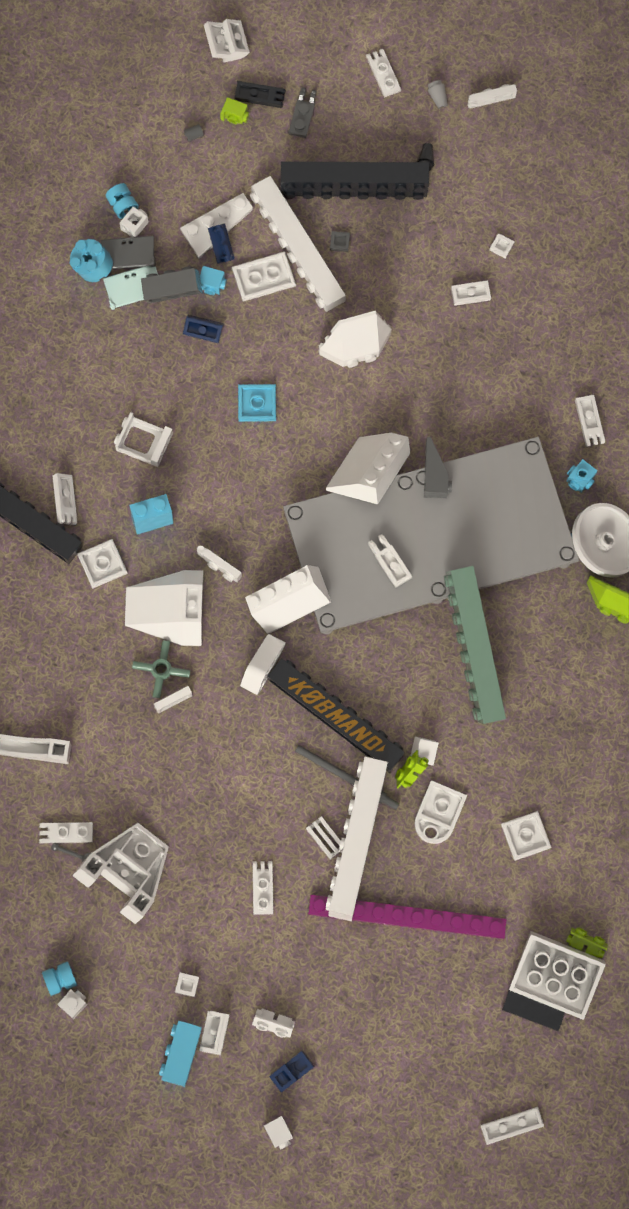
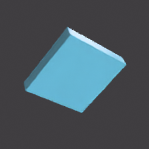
[238,384,276,422]

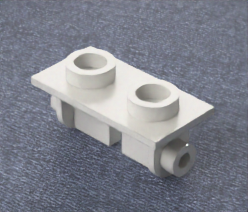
[252,1008,295,1038]

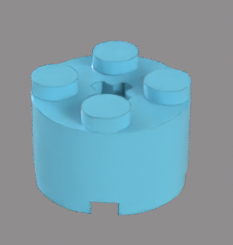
[70,239,113,282]

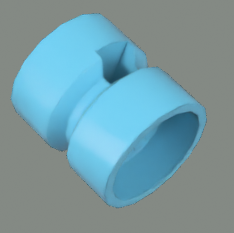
[105,183,139,219]
[42,961,77,996]

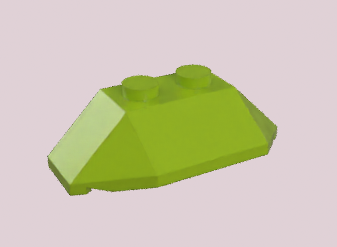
[587,575,629,624]

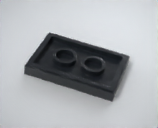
[502,990,565,1031]

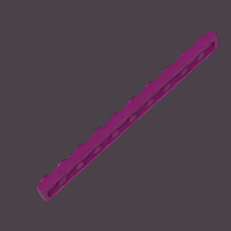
[308,895,507,939]

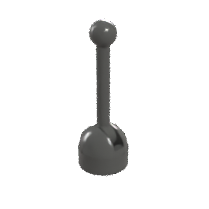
[51,843,91,862]

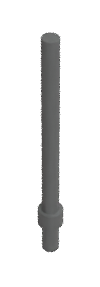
[295,745,400,810]

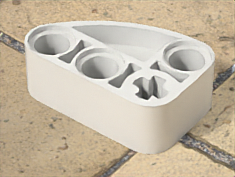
[240,634,286,695]

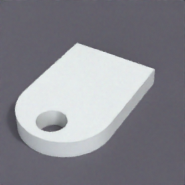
[415,781,467,844]

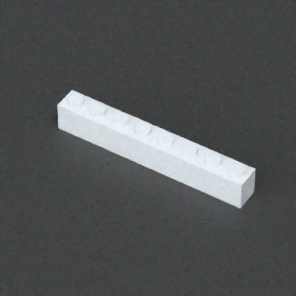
[250,176,346,312]

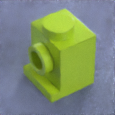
[220,97,250,124]

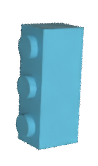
[159,1021,202,1087]

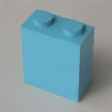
[129,494,173,534]

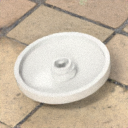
[572,503,629,577]

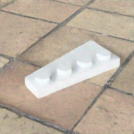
[180,193,253,259]

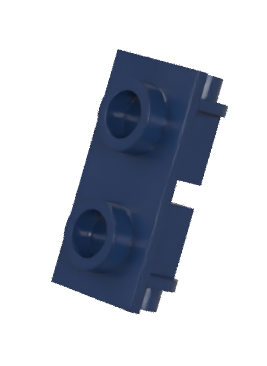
[208,223,235,264]

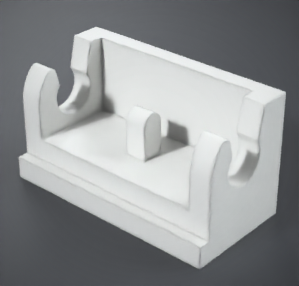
[199,1011,229,1056]

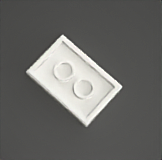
[232,251,296,302]

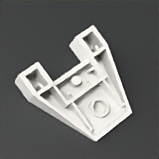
[73,823,169,924]

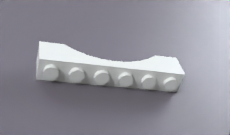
[0,734,72,764]

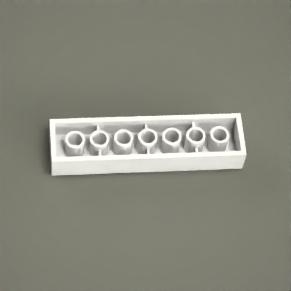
[326,757,388,922]

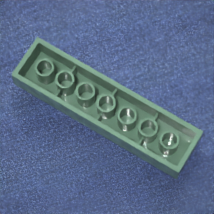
[444,566,506,724]

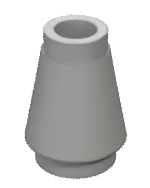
[427,80,448,109]

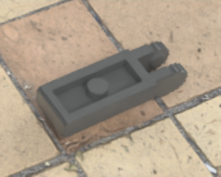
[289,87,317,138]

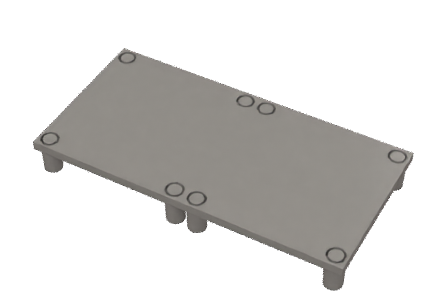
[283,437,579,634]

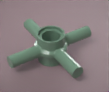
[132,641,191,698]

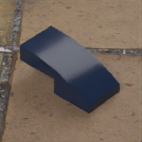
[269,1051,315,1093]

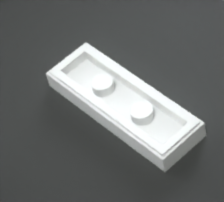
[480,1107,544,1145]

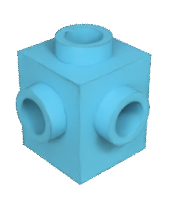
[567,459,598,493]

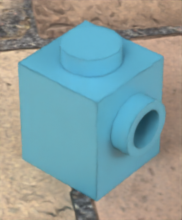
[200,266,227,295]

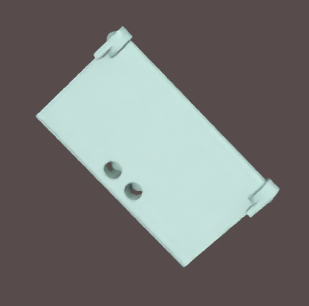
[103,266,158,310]

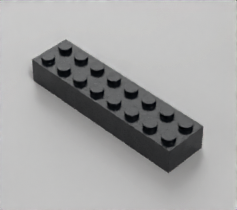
[280,161,429,200]

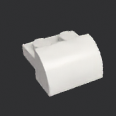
[204,19,250,62]

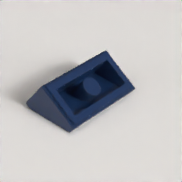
[183,314,224,343]

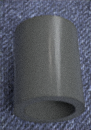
[183,124,204,142]

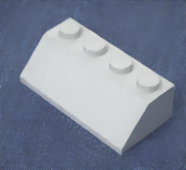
[245,565,331,634]

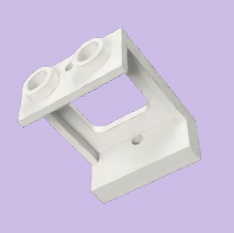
[114,412,173,467]

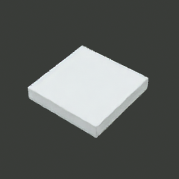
[77,539,128,589]
[501,811,552,861]

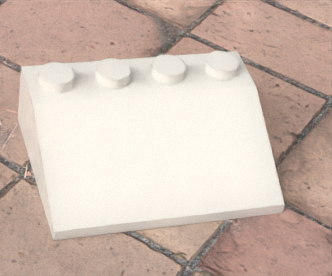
[326,433,410,504]
[509,931,606,1020]

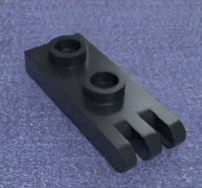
[234,81,286,108]

